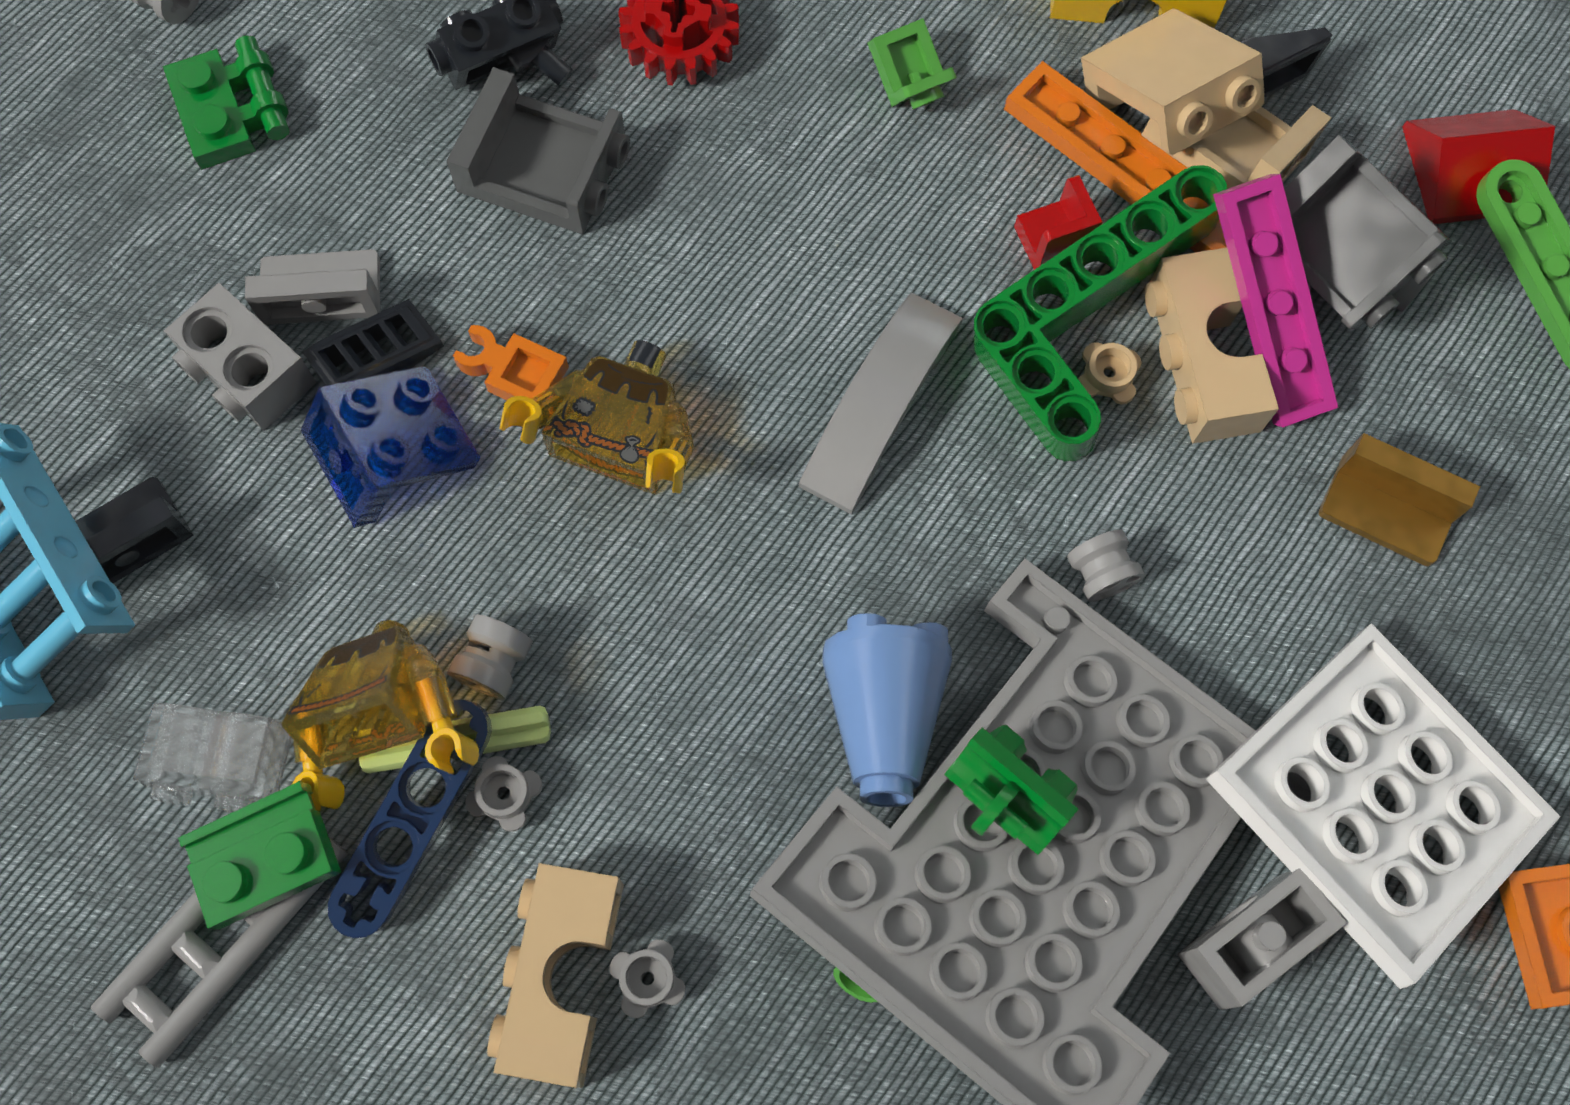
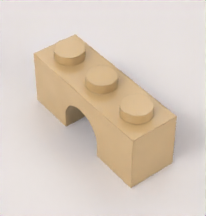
[1145,247,1279,444]
[487,863,624,1088]

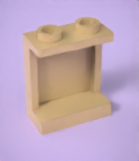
[1081,8,1265,155]
[1141,105,1331,189]

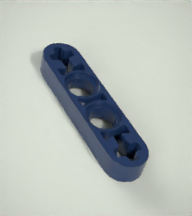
[328,699,492,938]

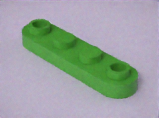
[1476,160,1570,369]

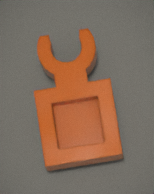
[453,325,569,404]

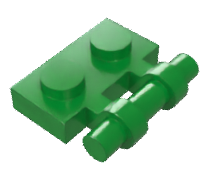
[163,35,290,170]

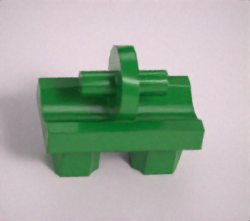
[944,725,1079,855]

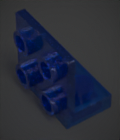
[301,366,480,528]

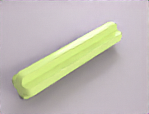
[357,706,551,773]

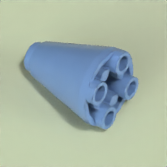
[822,613,952,807]

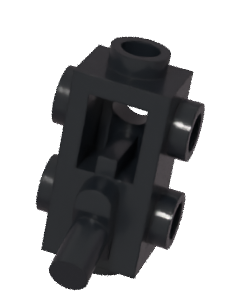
[425,0,573,90]

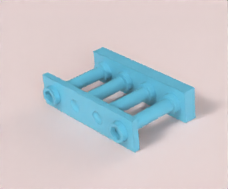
[0,423,135,720]

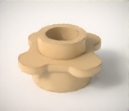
[1078,342,1141,404]

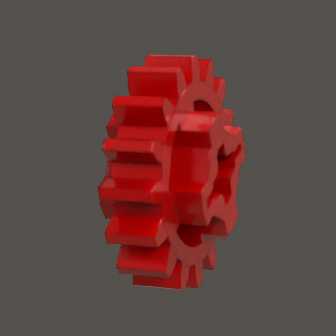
[618,0,740,86]

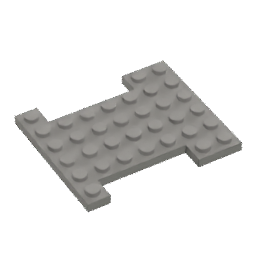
[749,559,1311,1105]

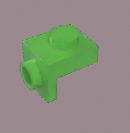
[867,18,957,110]

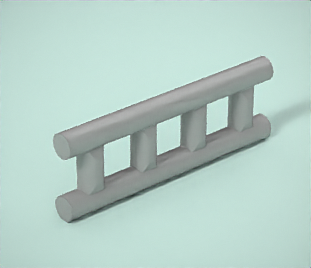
[90,837,349,1068]

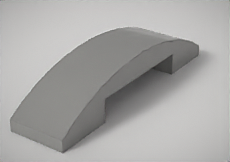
[798,292,963,515]

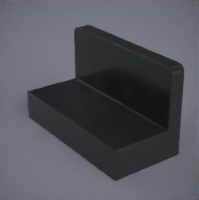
[75,477,194,583]

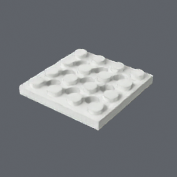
[1206,623,1561,989]

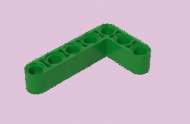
[974,165,1227,461]

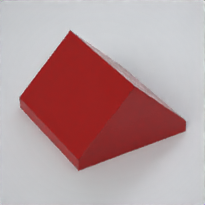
[1402,109,1555,224]

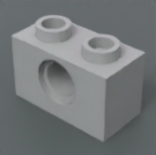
[1177,868,1347,1010]

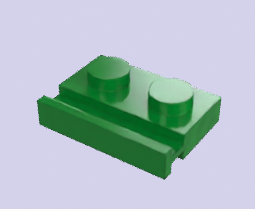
[178,781,342,929]

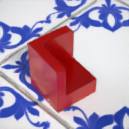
[1014,175,1103,270]

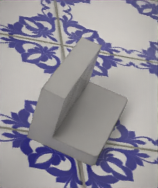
[245,249,380,325]

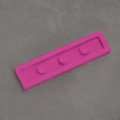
[1213,174,1338,428]

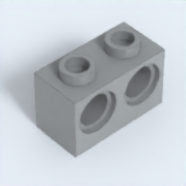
[164,283,317,431]

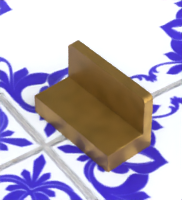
[1319,433,1480,566]

